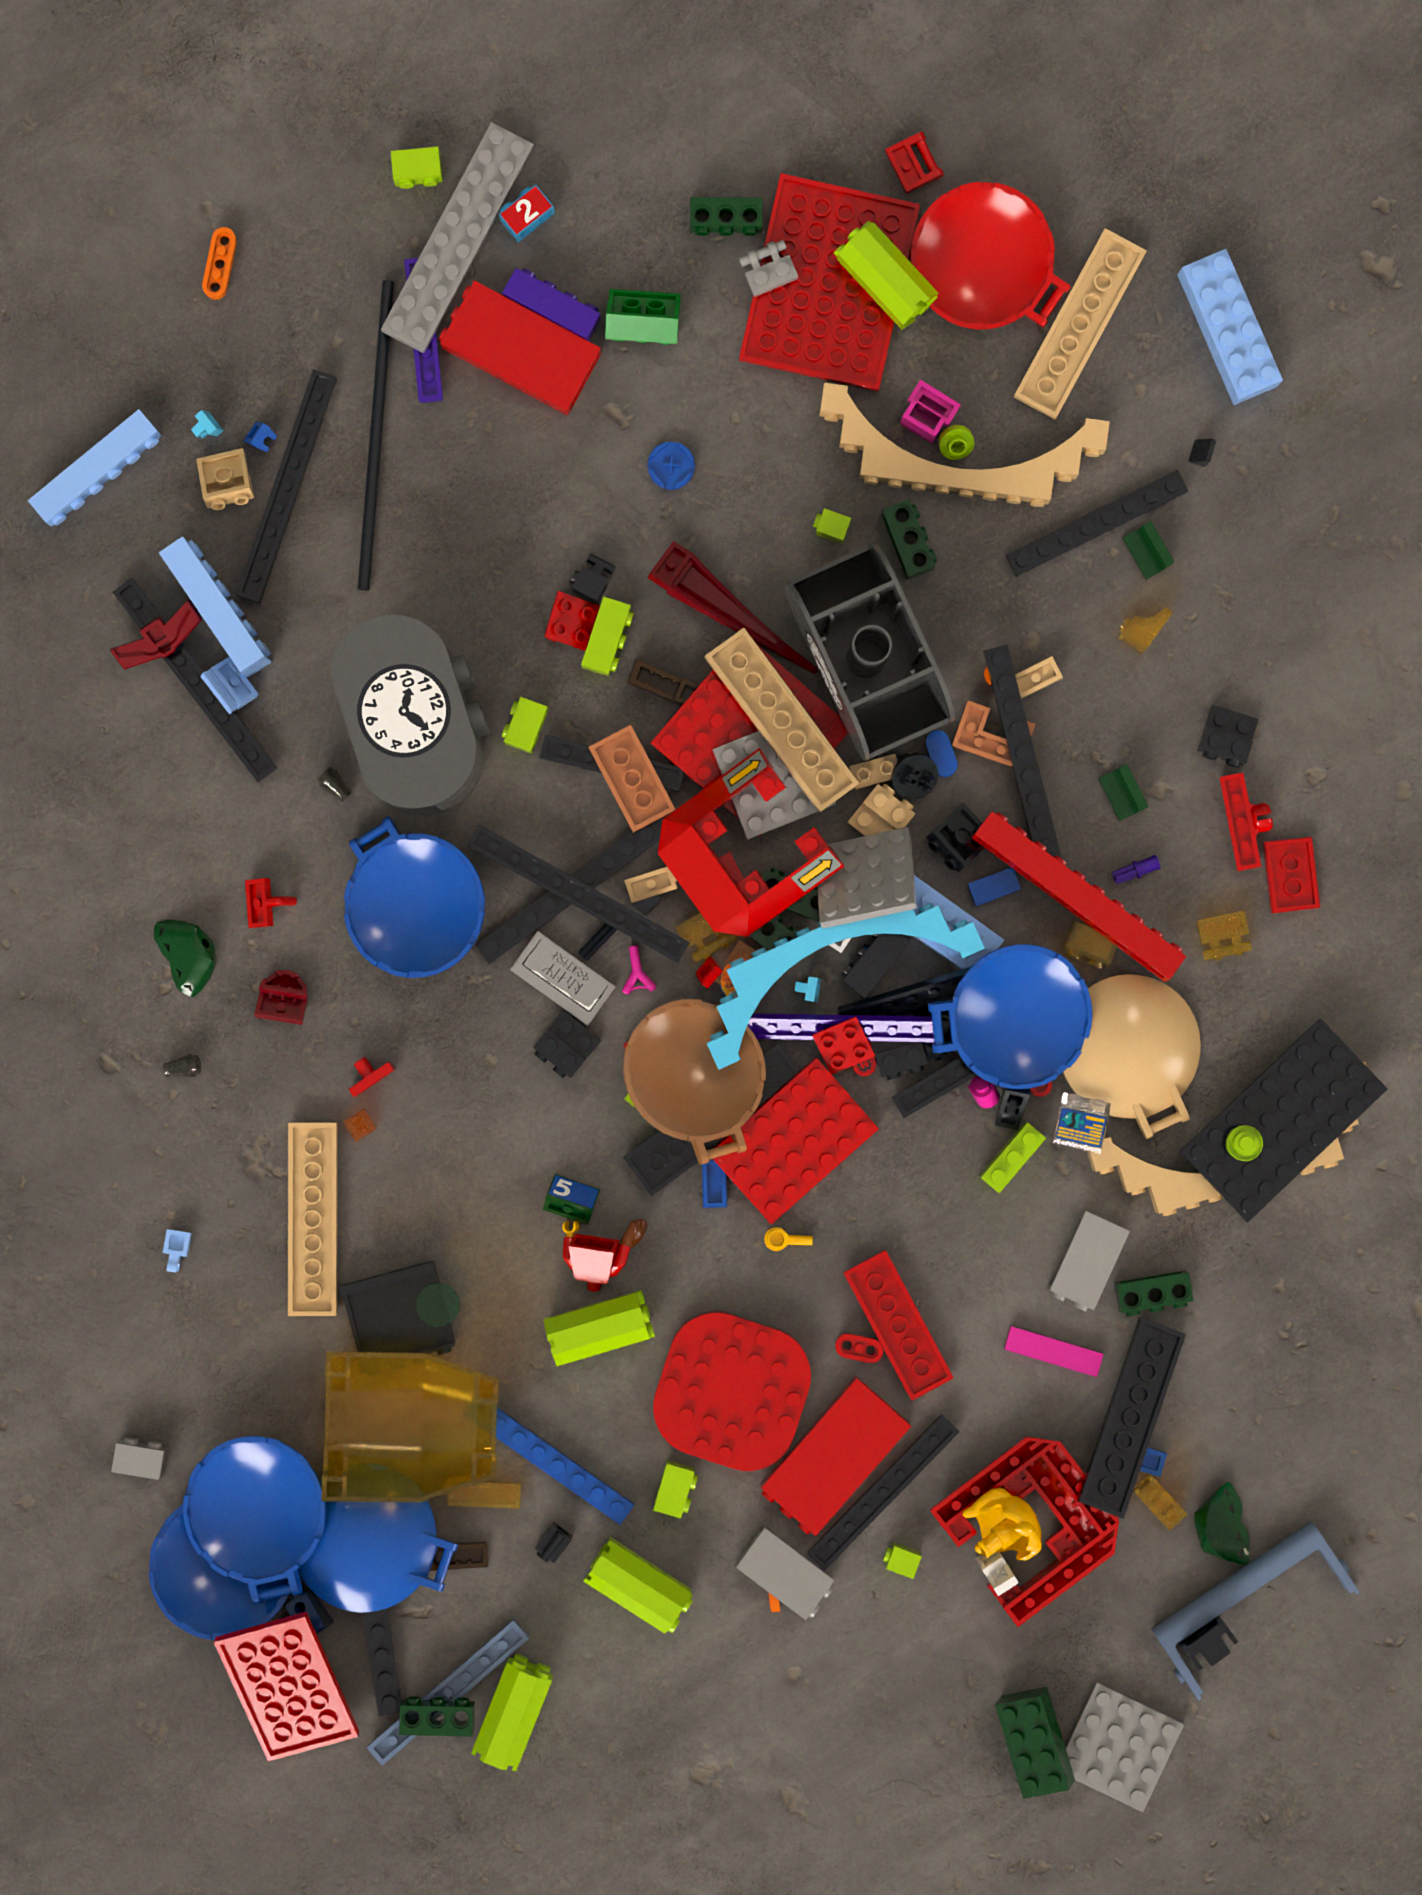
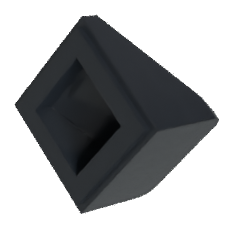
[1189,439,1216,467]
[632,895,661,916]

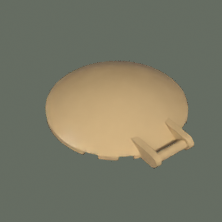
[1063,974,1201,1140]

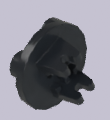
[891,753,938,800]

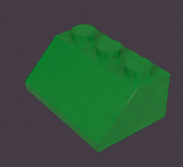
[605,289,681,345]

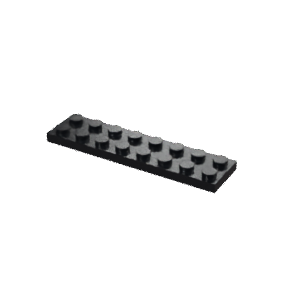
[623,1043,799,1196]
[1077,1317,1186,1519]

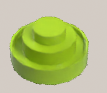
[938,425,974,460]
[1226,1125,1263,1161]

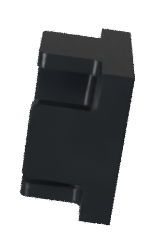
[1179,1616,1238,1671]

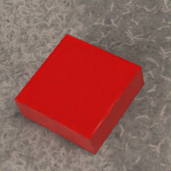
[695,956,723,989]

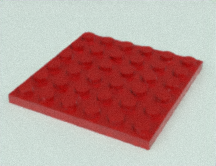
[650,645,847,837]

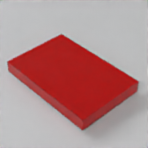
[1263,837,1320,914]

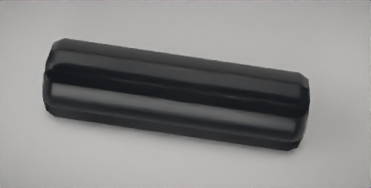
[579,923,617,961]

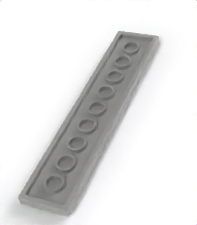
[381,122,534,353]

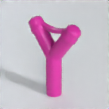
[622,946,656,995]

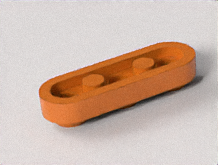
[202,227,237,300]

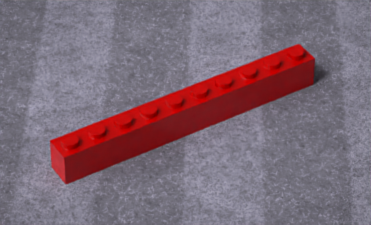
[971,812,1187,982]

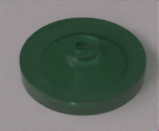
[416,1283,460,1327]

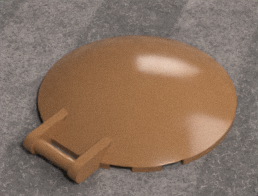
[623,999,766,1165]

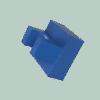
[244,421,277,452]

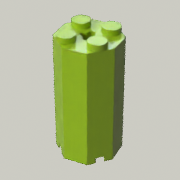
[834,221,939,330]
[543,1290,655,1366]
[583,1537,693,1634]
[471,1654,553,1771]

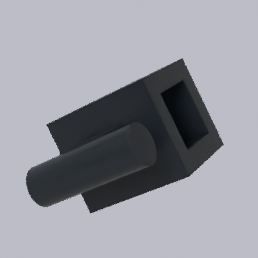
[570,553,616,604]
[535,1522,573,1563]

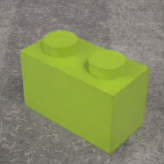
[391,147,443,189]
[502,697,549,754]
[653,1460,698,1518]

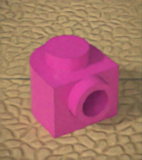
[967,1076,1000,1108]

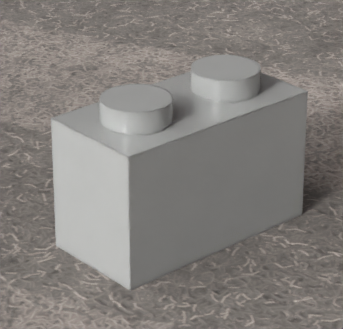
[111,1437,168,1480]

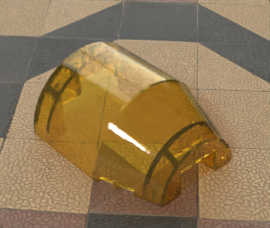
[321,1351,499,1502]

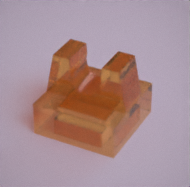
[343,1109,377,1142]

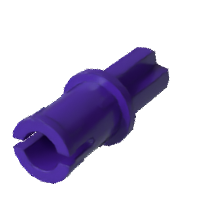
[1112,855,1161,884]

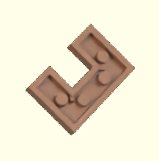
[952,701,1036,768]

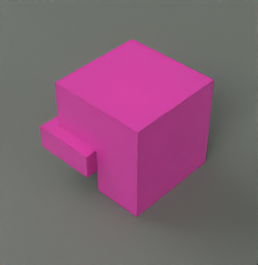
[900,380,961,444]

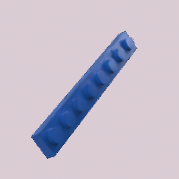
[463,1393,634,1525]

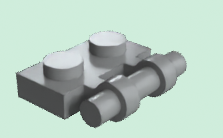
[738,240,798,297]

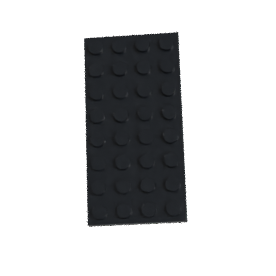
[1179,1019,1388,1223]

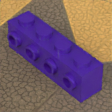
[502,268,601,341]

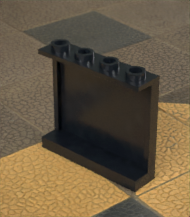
[338,1260,456,1374]

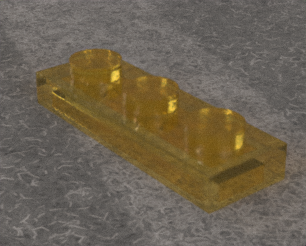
[447,1480,521,1509]

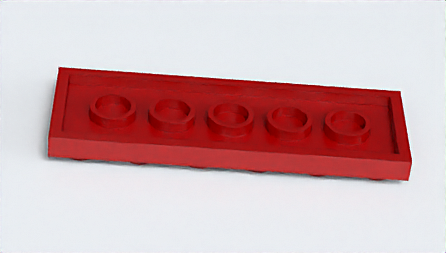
[843,1250,954,1401]

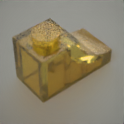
[1118,607,1173,654]

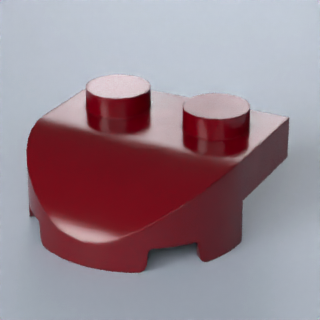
[254,970,308,1025]

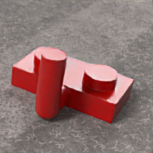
[245,878,297,928]

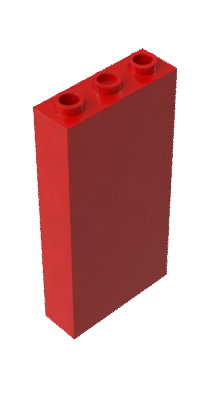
[439,280,602,416]
[761,1375,911,1536]

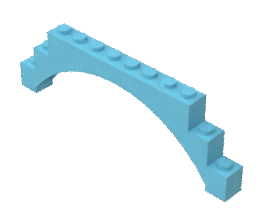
[707,903,985,1070]

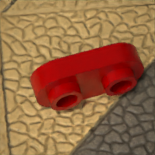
[835,1333,883,1363]

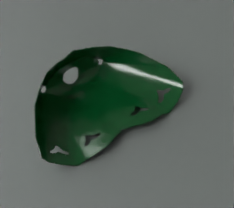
[154,919,216,997]
[1193,1481,1250,1565]

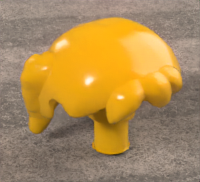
[962,1488,1042,1561]

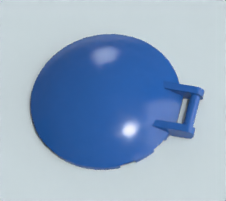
[344,816,485,978]
[928,944,1092,1089]
[183,1436,326,1605]
[298,1464,459,1612]
[149,1505,289,1640]

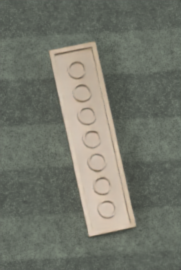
[1014,228,1147,419]
[705,628,859,813]
[288,1122,338,1316]

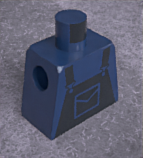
[285,1590,334,1634]

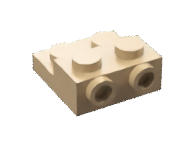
[196,448,254,510]
[847,784,915,836]

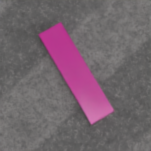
[1004,1325,1104,1377]

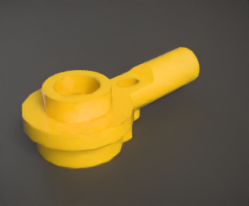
[764,1227,813,1251]

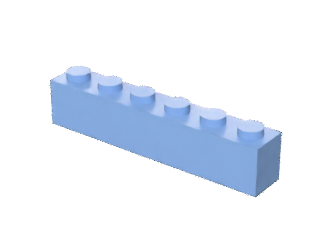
[28,409,162,527]

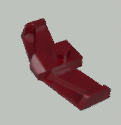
[110,598,202,670]

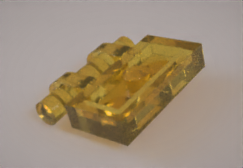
[1196,910,1252,961]
[675,913,737,963]

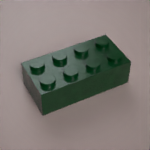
[995,1687,1075,1799]

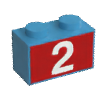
[498,185,555,243]

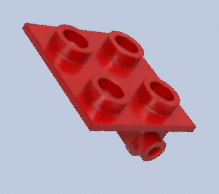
[544,591,600,651]
[812,1016,876,1075]

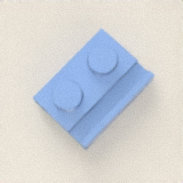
[200,657,259,715]

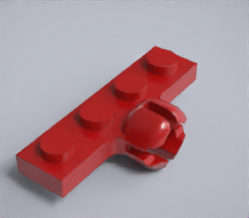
[1219,772,1273,871]

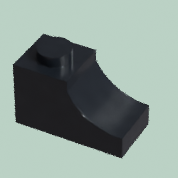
[995,1087,1030,1130]

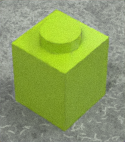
[813,508,851,544]
[882,1542,922,1579]

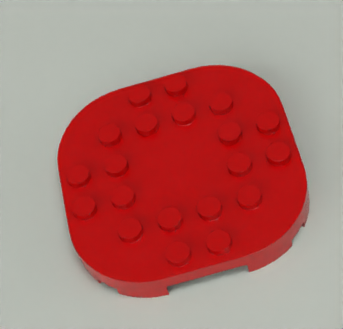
[653,1311,811,1471]

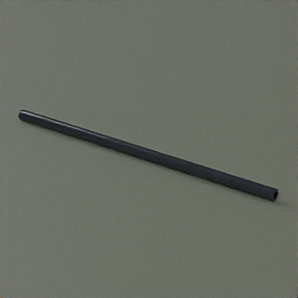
[357,280,394,591]

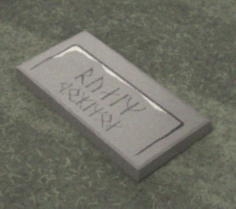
[510,931,616,1026]

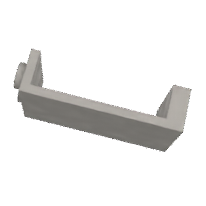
[1047,1210,1130,1312]
[734,1526,834,1620]

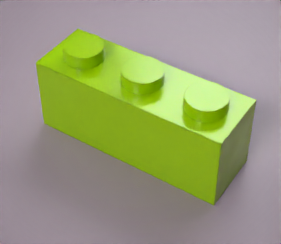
[581,596,634,676]
[978,1121,1046,1193]

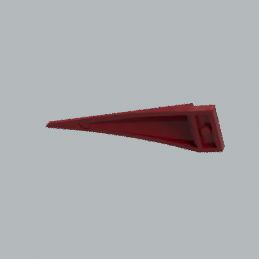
[648,541,817,674]

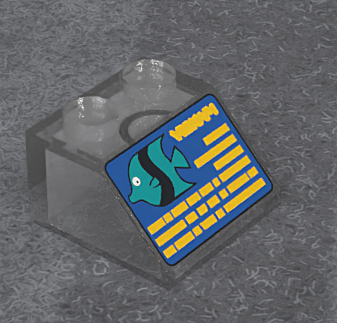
[1053,1093,1111,1154]

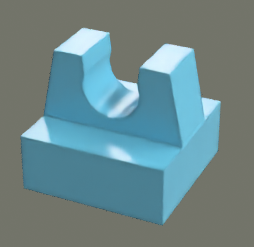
[191,410,224,438]
[795,977,822,1003]

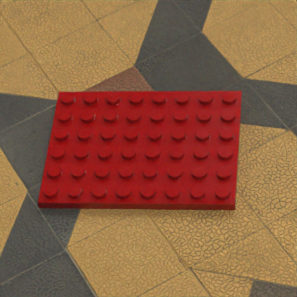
[739,173,920,392]

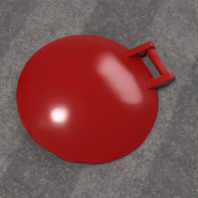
[911,182,1071,330]

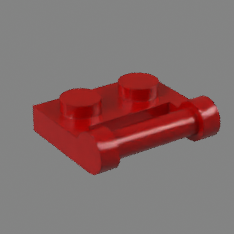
[885,132,944,194]

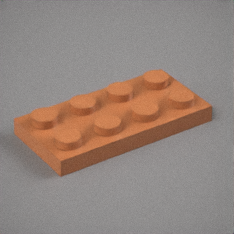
[588,725,676,833]

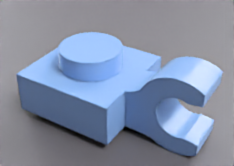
[163,1229,192,1273]

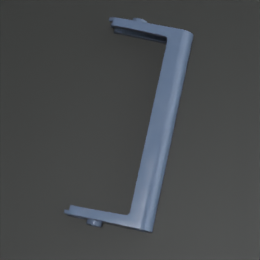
[1151,1522,1360,1700]

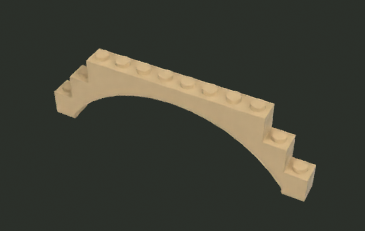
[819,383,1110,507]
[1085,1062,1367,1216]

